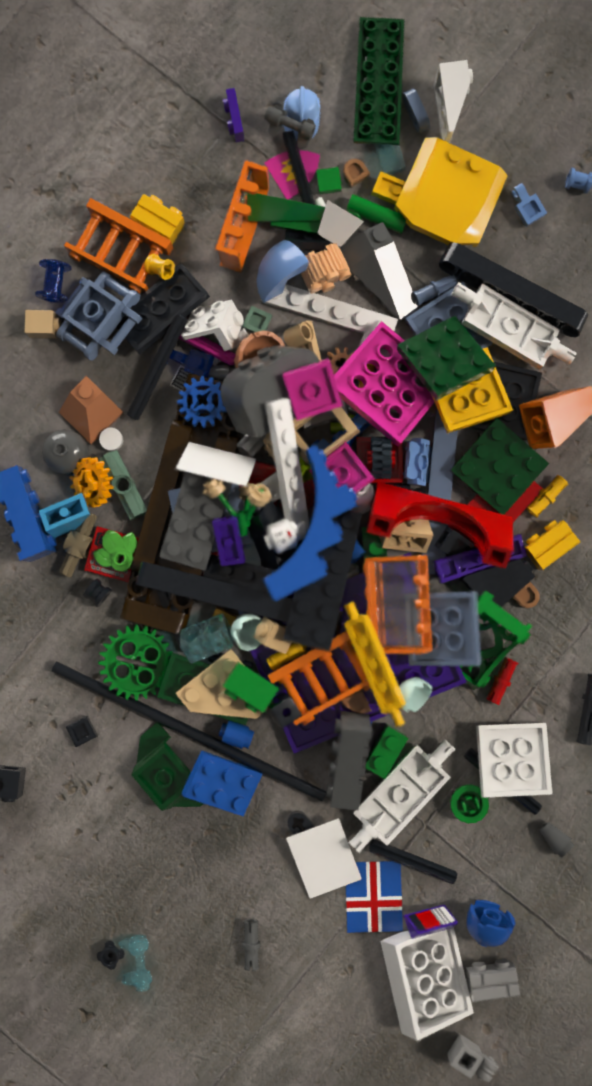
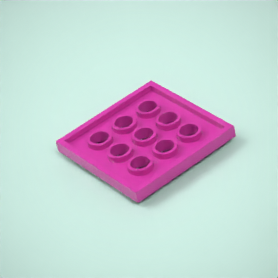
[334,321,434,447]

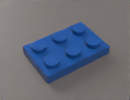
[181,750,263,816]

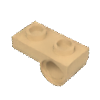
[284,320,322,361]

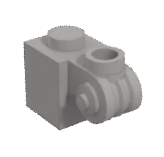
[447,1033,499,1082]

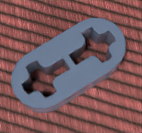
[402,88,430,133]

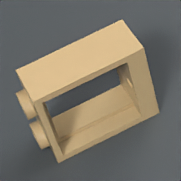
[293,407,360,464]

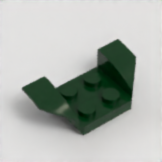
[131,723,204,811]

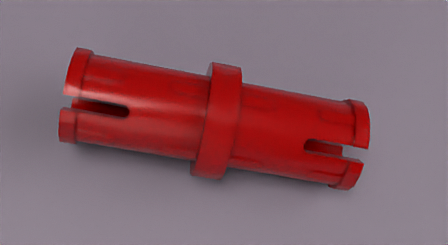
[486,657,518,705]

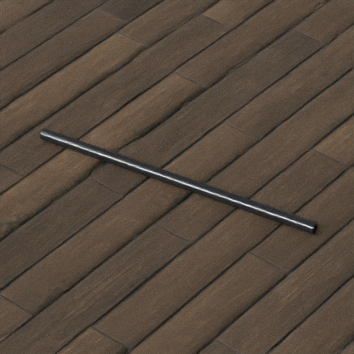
[51,661,326,802]

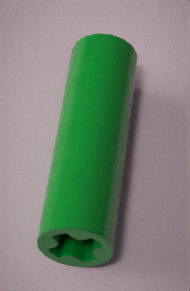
[346,194,406,234]

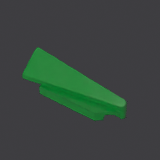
[247,193,361,235]

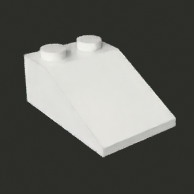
[434,60,473,143]

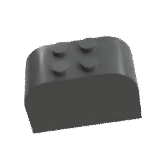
[221,345,320,438]

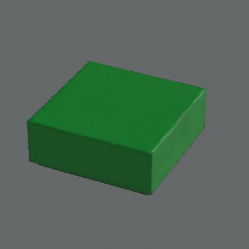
[316,167,342,195]

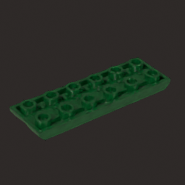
[353,17,405,145]

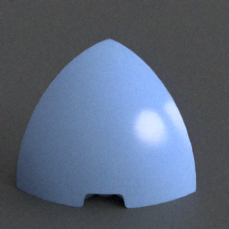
[257,240,309,303]

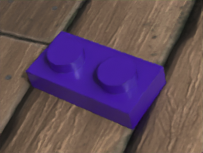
[223,88,245,143]
[212,516,245,566]

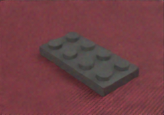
[160,471,232,571]

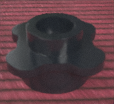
[97,941,125,970]

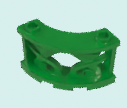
[460,591,532,690]

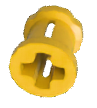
[144,254,175,280]

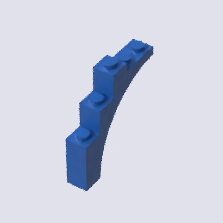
[263,445,358,601]

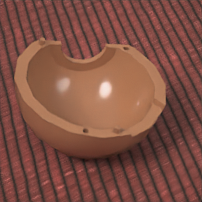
[234,330,285,369]

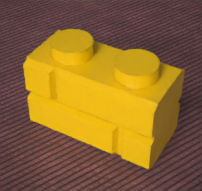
[130,194,185,245]
[525,520,580,570]

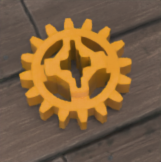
[69,457,114,508]

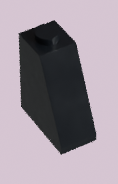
[248,500,304,571]
[460,559,536,607]

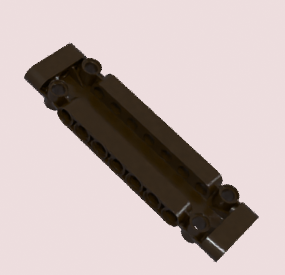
[120,374,240,635]

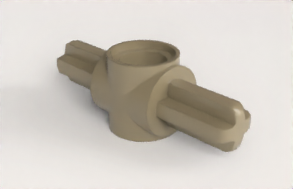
[59,513,97,577]

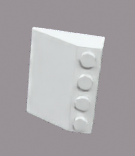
[380,927,474,1041]

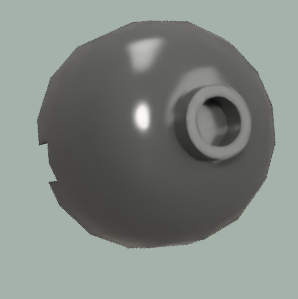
[42,429,90,476]

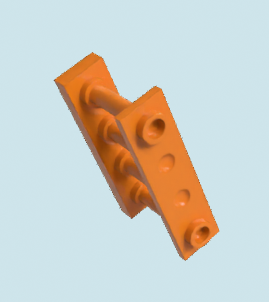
[64,198,173,294]
[268,630,371,726]

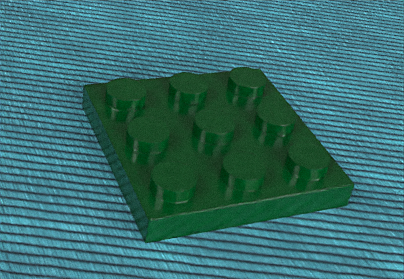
[397,316,496,401]
[450,418,549,515]

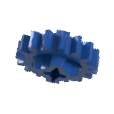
[177,376,227,428]

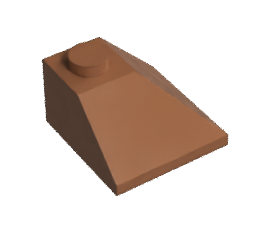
[59,376,124,445]

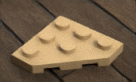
[176,649,267,719]

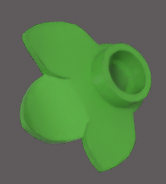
[93,530,138,572]

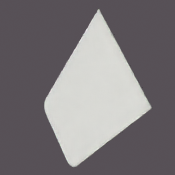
[318,200,364,246]

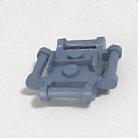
[55,271,142,361]

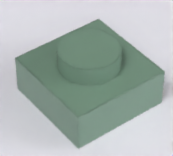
[242,306,273,333]

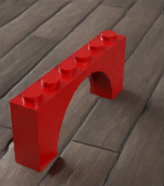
[367,482,513,569]

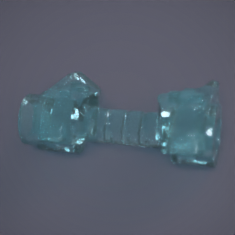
[118,935,152,992]

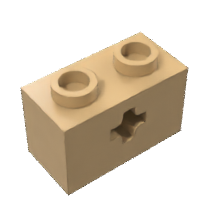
[379,519,433,553]

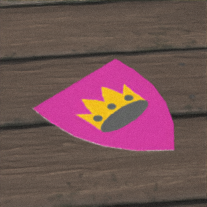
[264,150,320,200]

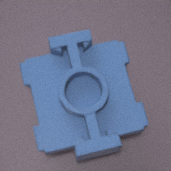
[402,438,432,486]

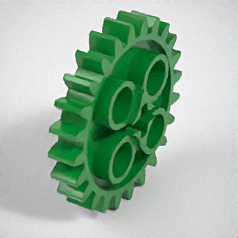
[98,624,173,700]

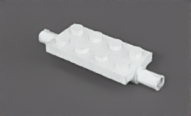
[451,282,577,370]
[349,739,456,853]

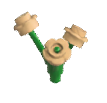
[203,478,271,536]

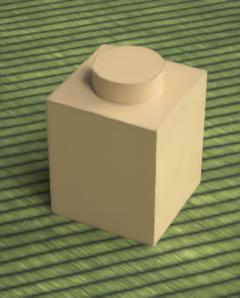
[25,310,61,338]
[253,617,291,654]

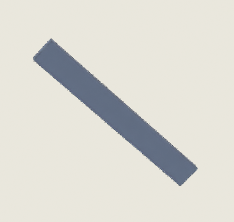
[421,407,458,575]

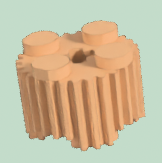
[300,243,352,294]

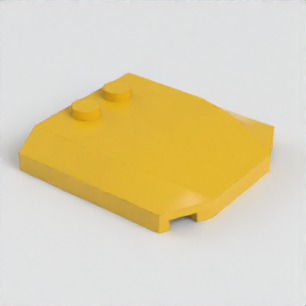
[394,138,508,247]

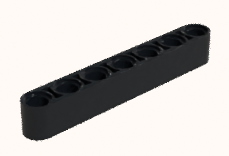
[439,242,588,338]

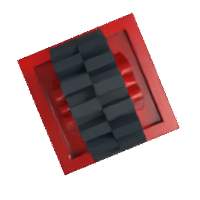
[356,437,403,484]

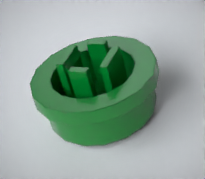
[450,784,489,824]

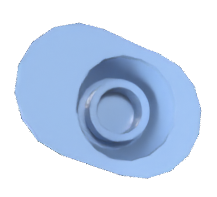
[284,86,320,142]

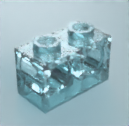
[180,613,233,663]

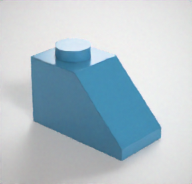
[39,493,91,538]

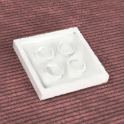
[476,723,552,797]

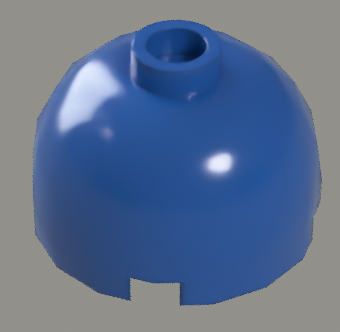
[466,900,515,947]

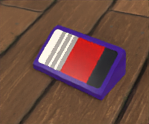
[403,904,458,939]

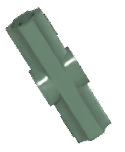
[99,450,147,520]

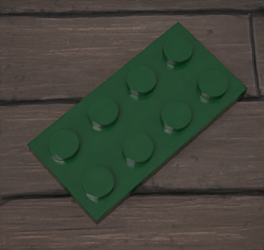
[157,652,248,725]

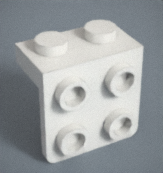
[181,299,244,351]

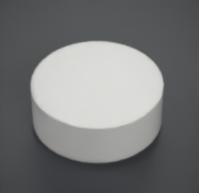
[99,428,123,451]

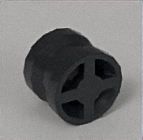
[83,578,112,607]

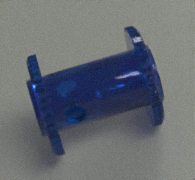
[35,259,72,303]

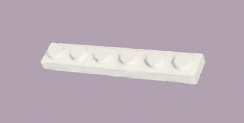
[261,284,398,334]
[265,398,310,541]

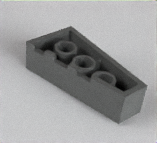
[326,711,372,810]

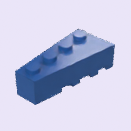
[0,465,57,562]

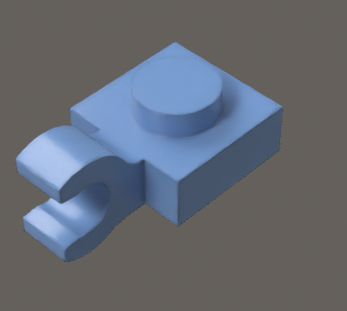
[511,183,547,227]

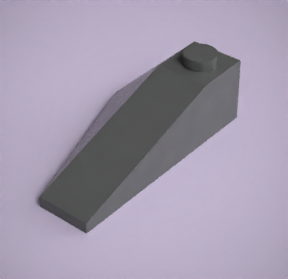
[340,222,419,321]

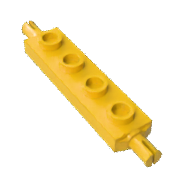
[344,602,406,727]

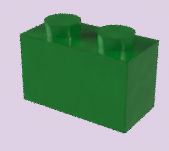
[222,661,279,713]
[365,723,408,779]

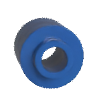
[219,720,255,749]

